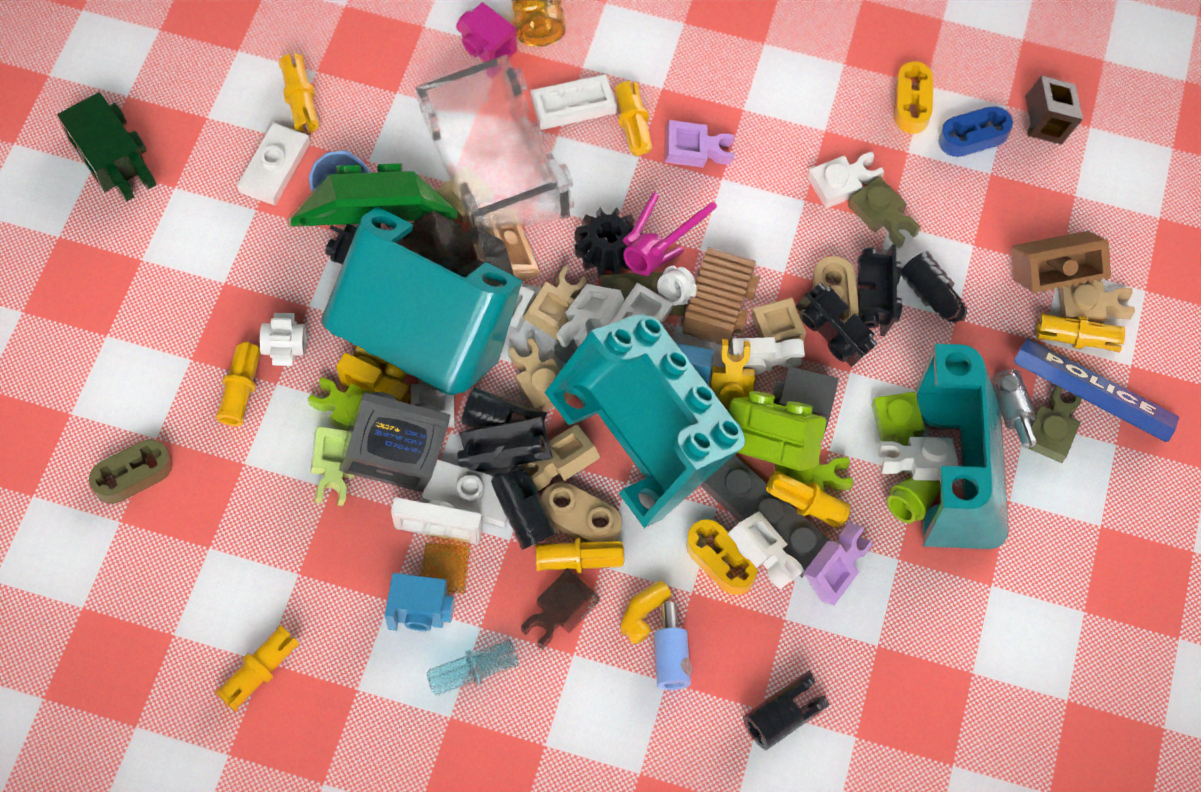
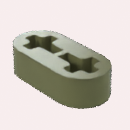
[89,439,172,504]

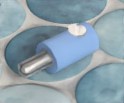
[654,602,692,690]

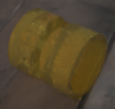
[511,0,566,47]

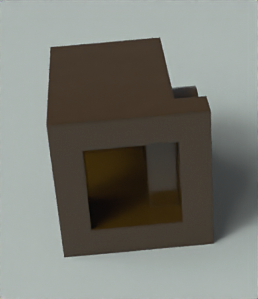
[1025,76,1083,145]

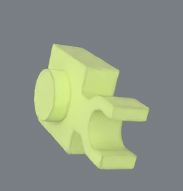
[310,427,354,506]

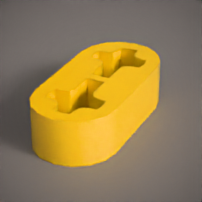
[894,61,933,134]
[686,519,758,595]

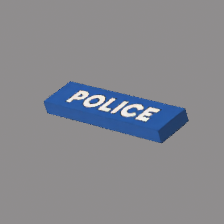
[1014,338,1180,442]

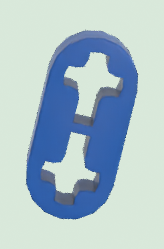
[938,106,1013,157]

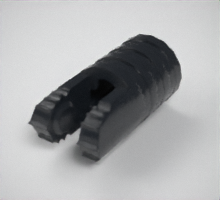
[901,251,968,324]
[462,388,547,429]
[491,465,557,550]
[743,670,830,750]

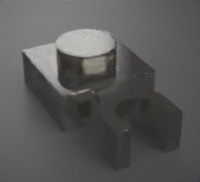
[521,568,600,650]

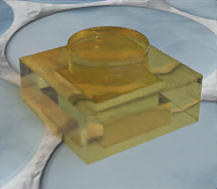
[421,542,470,594]

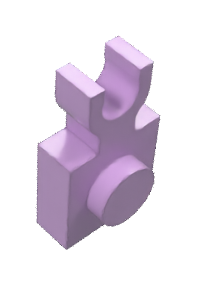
[665,120,734,168]
[803,522,873,605]

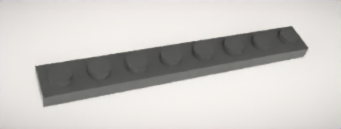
[554,339,831,578]

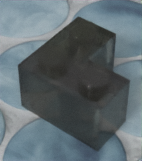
[403,211,514,287]

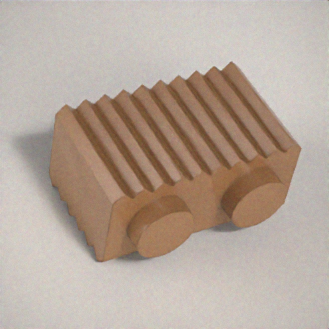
[1011,230,1111,295]
[682,247,760,346]

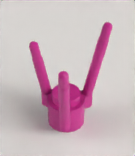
[623,193,717,276]

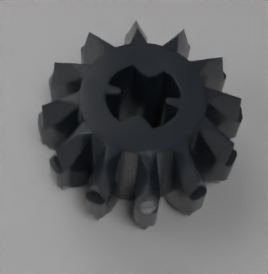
[574,207,643,277]

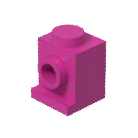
[456,2,517,74]

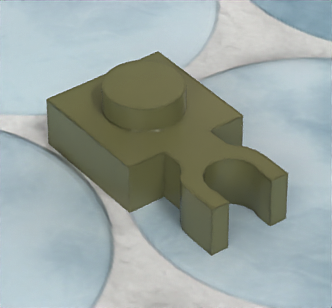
[848,177,921,249]
[1027,386,1082,463]

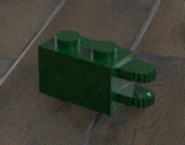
[57,91,157,202]

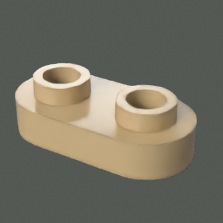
[812,256,859,323]
[541,483,622,542]

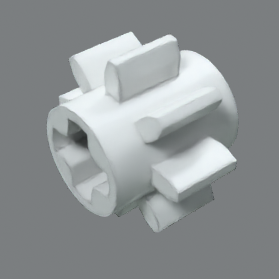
[260,313,307,366]

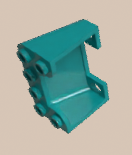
[321,206,523,395]
[544,314,745,528]
[916,344,1009,549]

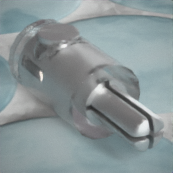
[991,369,1037,448]

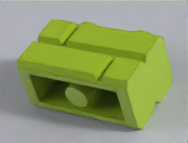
[729,391,827,471]

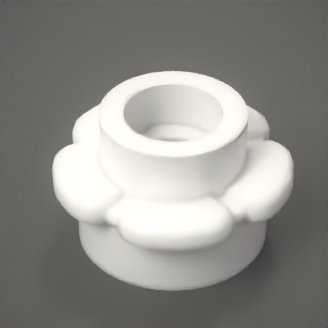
[657,266,697,306]

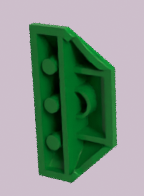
[287,163,457,227]

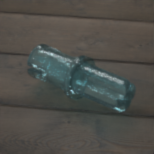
[427,639,519,695]

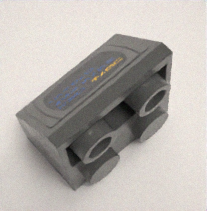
[339,392,451,492]

